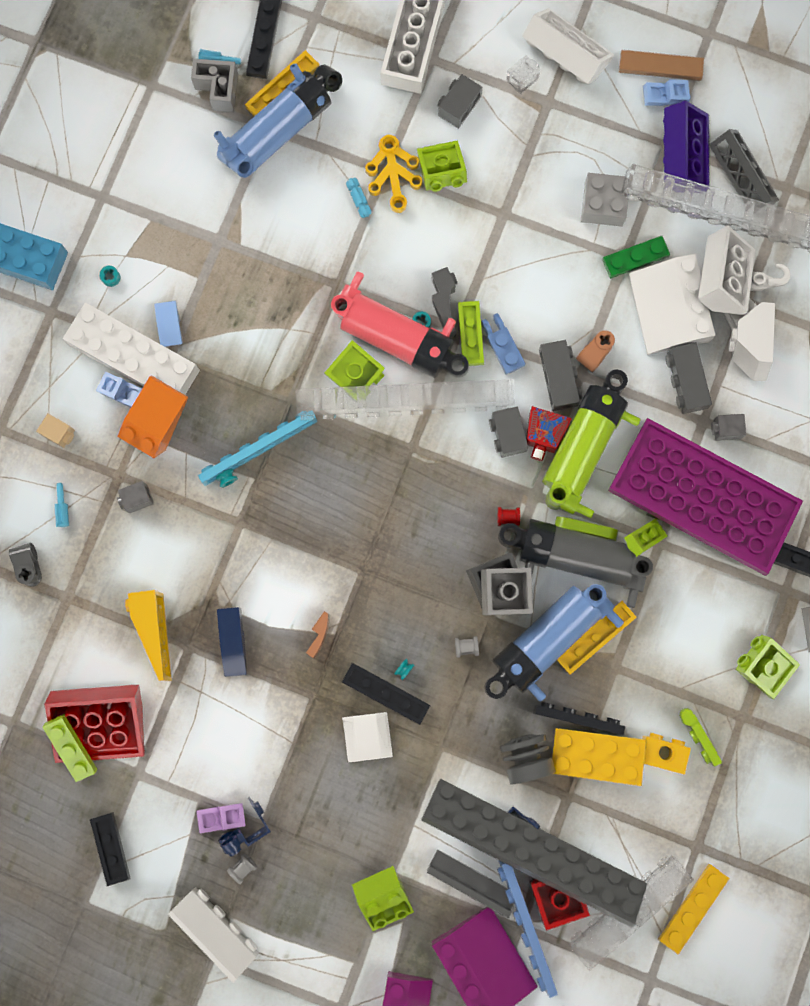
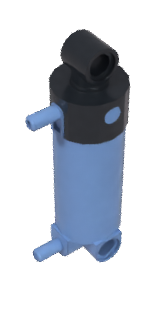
[214,64,343,178]
[484,584,624,701]

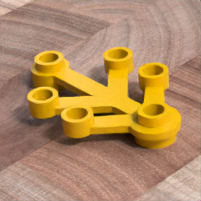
[365,135,422,213]

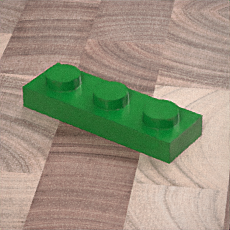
[602,235,670,279]

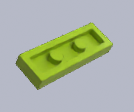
[458,301,484,367]
[624,519,668,557]
[42,714,97,782]

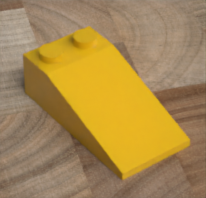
[125,590,172,681]

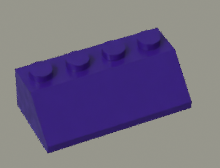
[663,100,709,194]

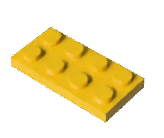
[552,728,646,786]

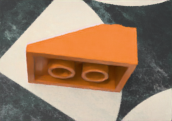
[117,375,188,458]

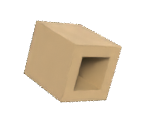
[36,413,75,448]

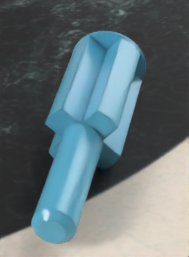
[198,49,241,65]
[54,483,69,527]

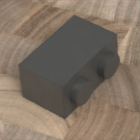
[437,74,483,129]
[489,406,528,458]

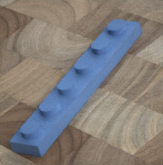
[497,860,558,998]

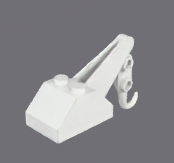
[724,264,791,381]

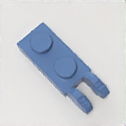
[481,313,526,375]

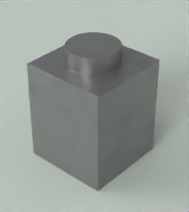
[711,414,746,441]
[117,481,154,513]

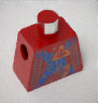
[526,406,572,461]

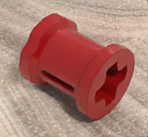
[497,507,520,527]

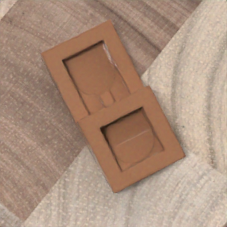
[306,611,329,659]

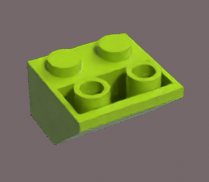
[352,866,414,931]

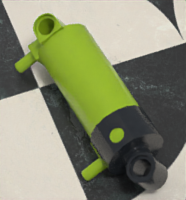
[542,369,641,518]

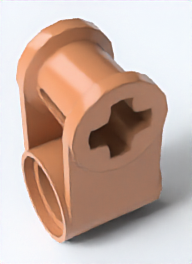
[576,330,615,373]

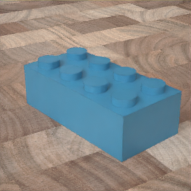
[0,223,68,290]

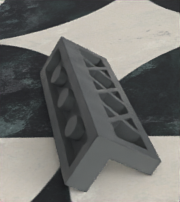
[709,129,779,215]
[427,849,513,918]

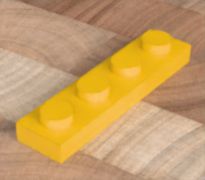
[245,50,320,116]
[557,601,637,675]
[658,864,730,955]

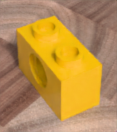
[642,733,691,775]

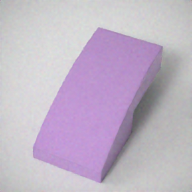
[196,803,246,834]

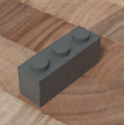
[539,340,582,411]
[666,342,712,414]

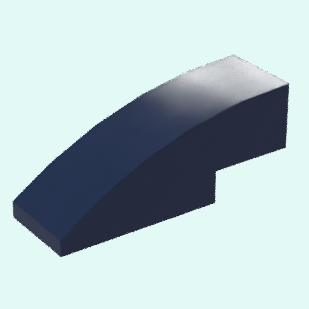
[217,607,247,677]

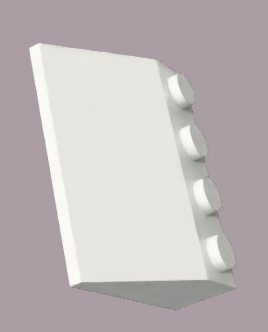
[628,254,715,355]

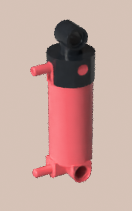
[331,271,469,378]

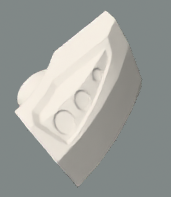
[342,712,393,762]

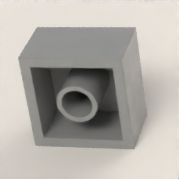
[581,172,630,227]
[481,568,533,615]

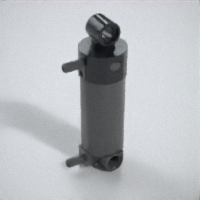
[498,518,653,608]

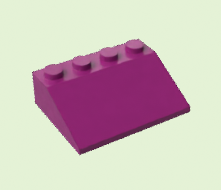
[432,907,538,1006]

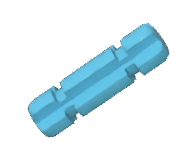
[346,178,372,218]

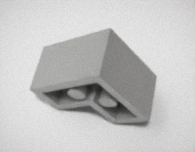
[191,59,238,112]

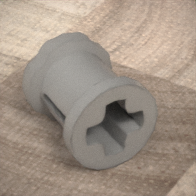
[455,636,479,658]
[227,853,257,884]

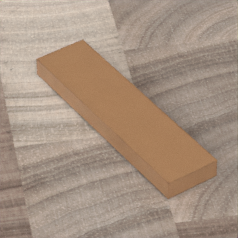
[619,50,704,81]

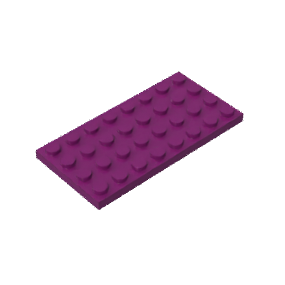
[608,418,803,576]

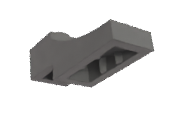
[431,267,458,338]

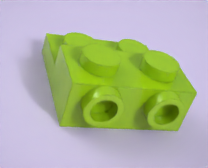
[417,140,467,192]
[324,340,385,402]
[735,635,800,700]

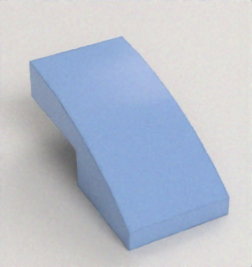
[643,79,690,106]
[154,300,183,347]
[96,372,142,407]

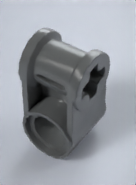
[9,543,42,587]

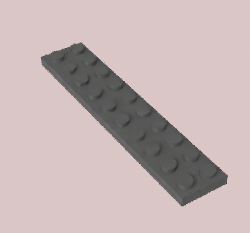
[421,778,648,928]

